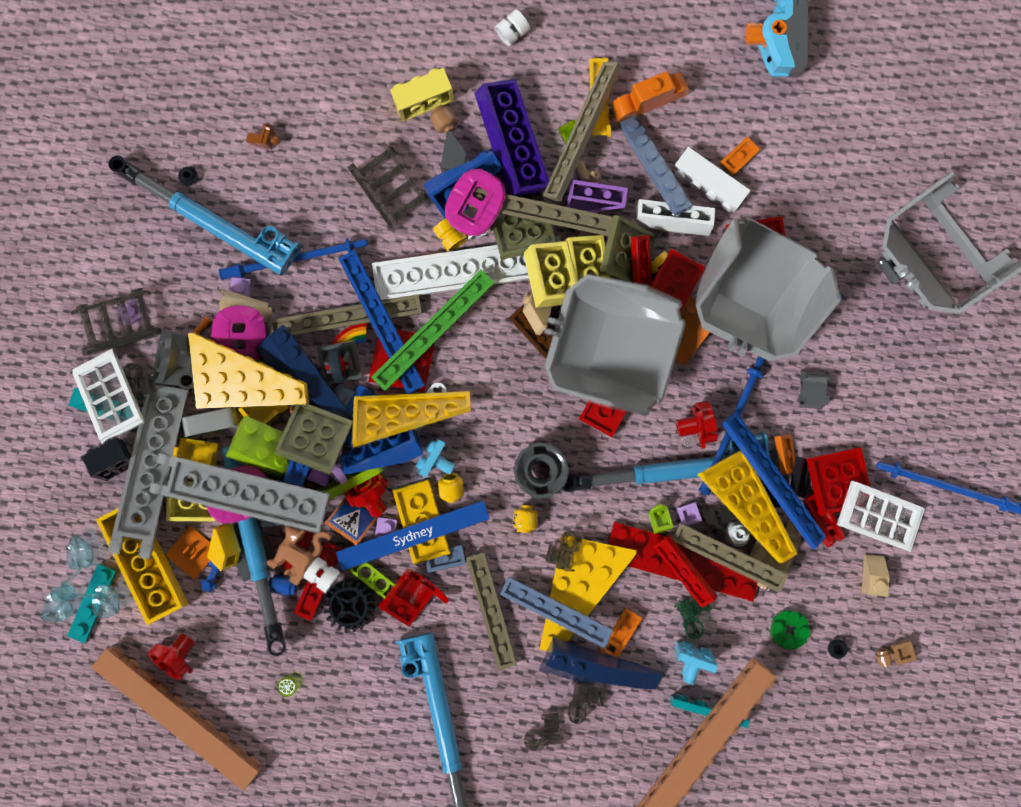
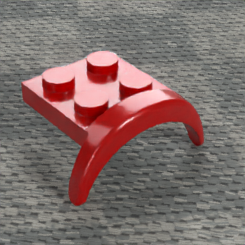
[379,568,449,627]

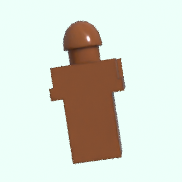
[246,123,280,149]

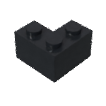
[81,437,131,481]

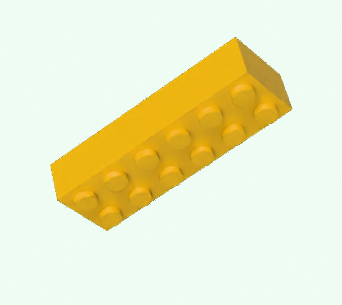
[96,508,189,625]

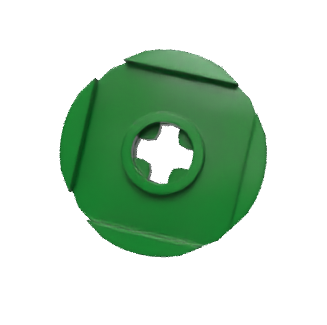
[770,610,810,650]

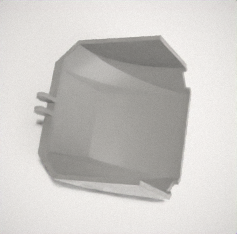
[696,218,842,361]
[544,274,686,417]

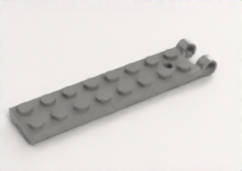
[109,383,189,559]
[149,453,330,533]

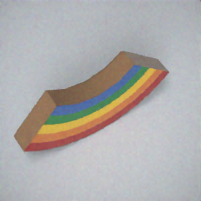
[332,323,367,345]

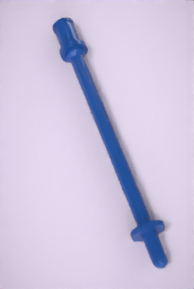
[218,238,368,281]
[698,356,765,495]
[876,462,1021,515]

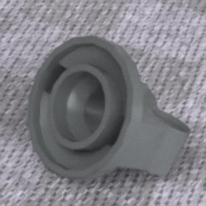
[153,329,194,389]
[513,442,569,499]

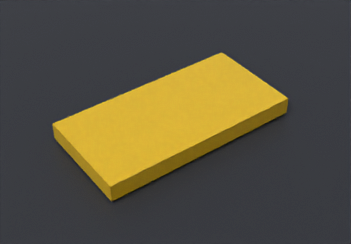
[392,479,451,565]

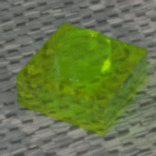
[557,119,576,145]

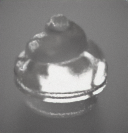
[678,434,698,449]

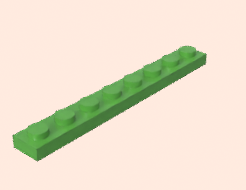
[371,269,495,392]

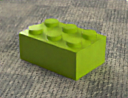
[226,416,291,479]

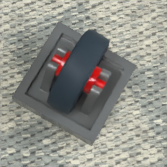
[317,340,364,385]

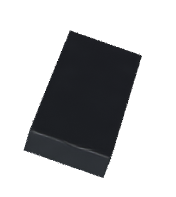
[790,457,810,498]

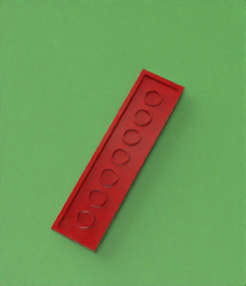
[608,522,758,602]

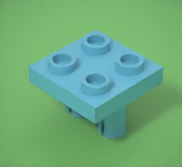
[416,438,455,477]
[674,641,718,685]

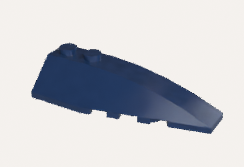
[256,325,353,421]
[540,637,663,690]

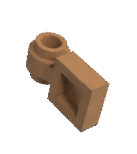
[876,640,917,667]

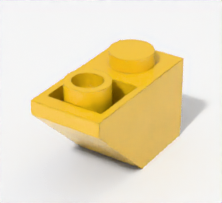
[207,523,241,571]

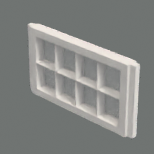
[72,349,144,444]
[837,481,925,552]

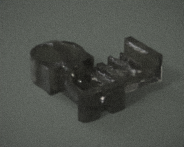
[123,363,156,402]
[699,505,737,543]
[545,530,582,572]
[567,681,604,724]
[524,713,564,751]

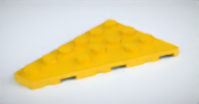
[188,332,309,408]
[540,535,637,651]

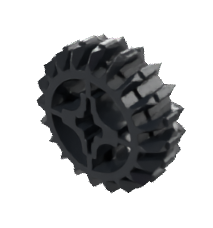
[323,579,376,633]

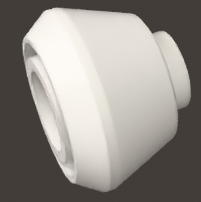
[724,521,750,547]

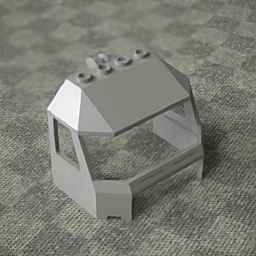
[881,171,1021,314]

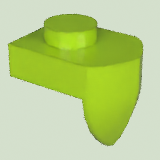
[648,504,674,534]

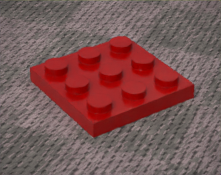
[368,329,435,393]
[806,447,875,516]

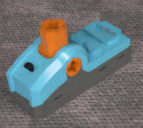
[744,0,808,77]

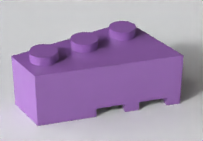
[566,179,628,213]

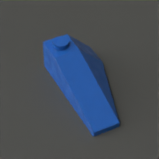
[423,152,502,218]
[340,429,424,475]

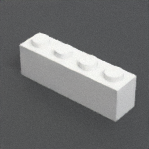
[673,147,750,213]
[634,199,715,236]

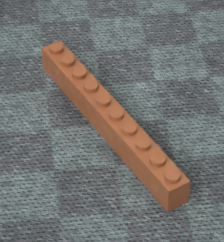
[91,646,263,791]
[637,657,776,807]

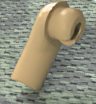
[576,160,600,183]

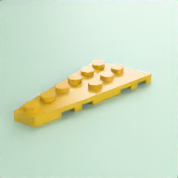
[352,391,471,447]
[697,450,797,563]

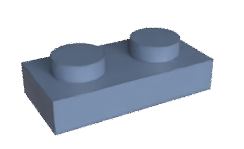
[426,545,466,573]

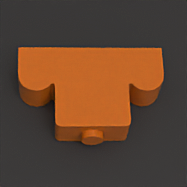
[611,71,689,124]

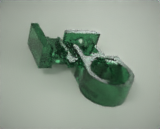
[674,598,712,639]

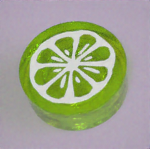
[277,676,298,697]

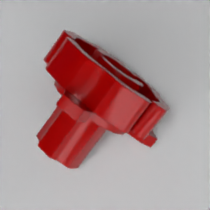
[676,401,718,449]
[344,473,388,517]
[148,633,194,680]

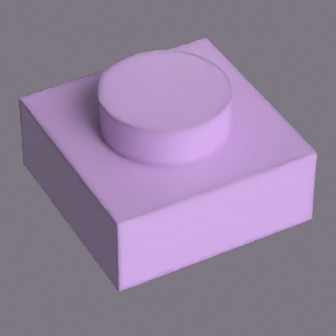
[230,278,252,297]
[117,300,145,327]
[329,463,347,485]
[676,502,702,525]
[375,517,397,537]

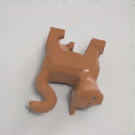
[266,526,332,585]

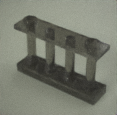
[347,141,430,232]
[70,288,162,356]

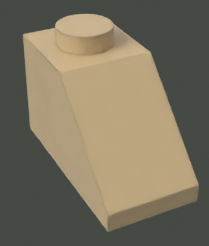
[522,290,552,335]
[862,554,889,597]

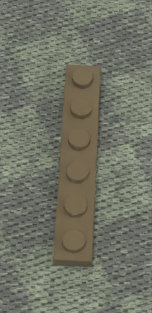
[672,522,789,593]
[466,552,517,671]

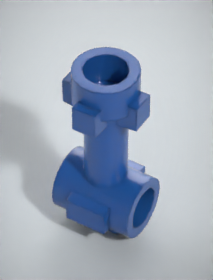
[201,561,223,593]

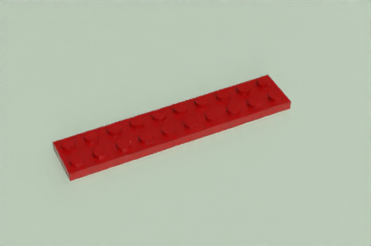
[579,249,705,437]

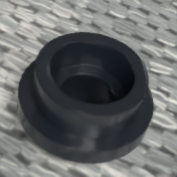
[178,167,198,186]
[828,639,848,659]

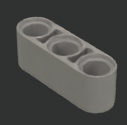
[181,407,239,438]

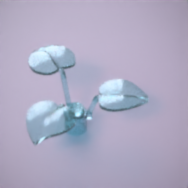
[40,535,120,622]

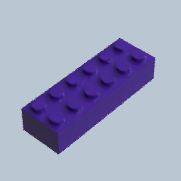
[474,79,549,198]

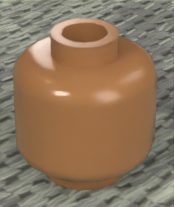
[430,104,458,134]

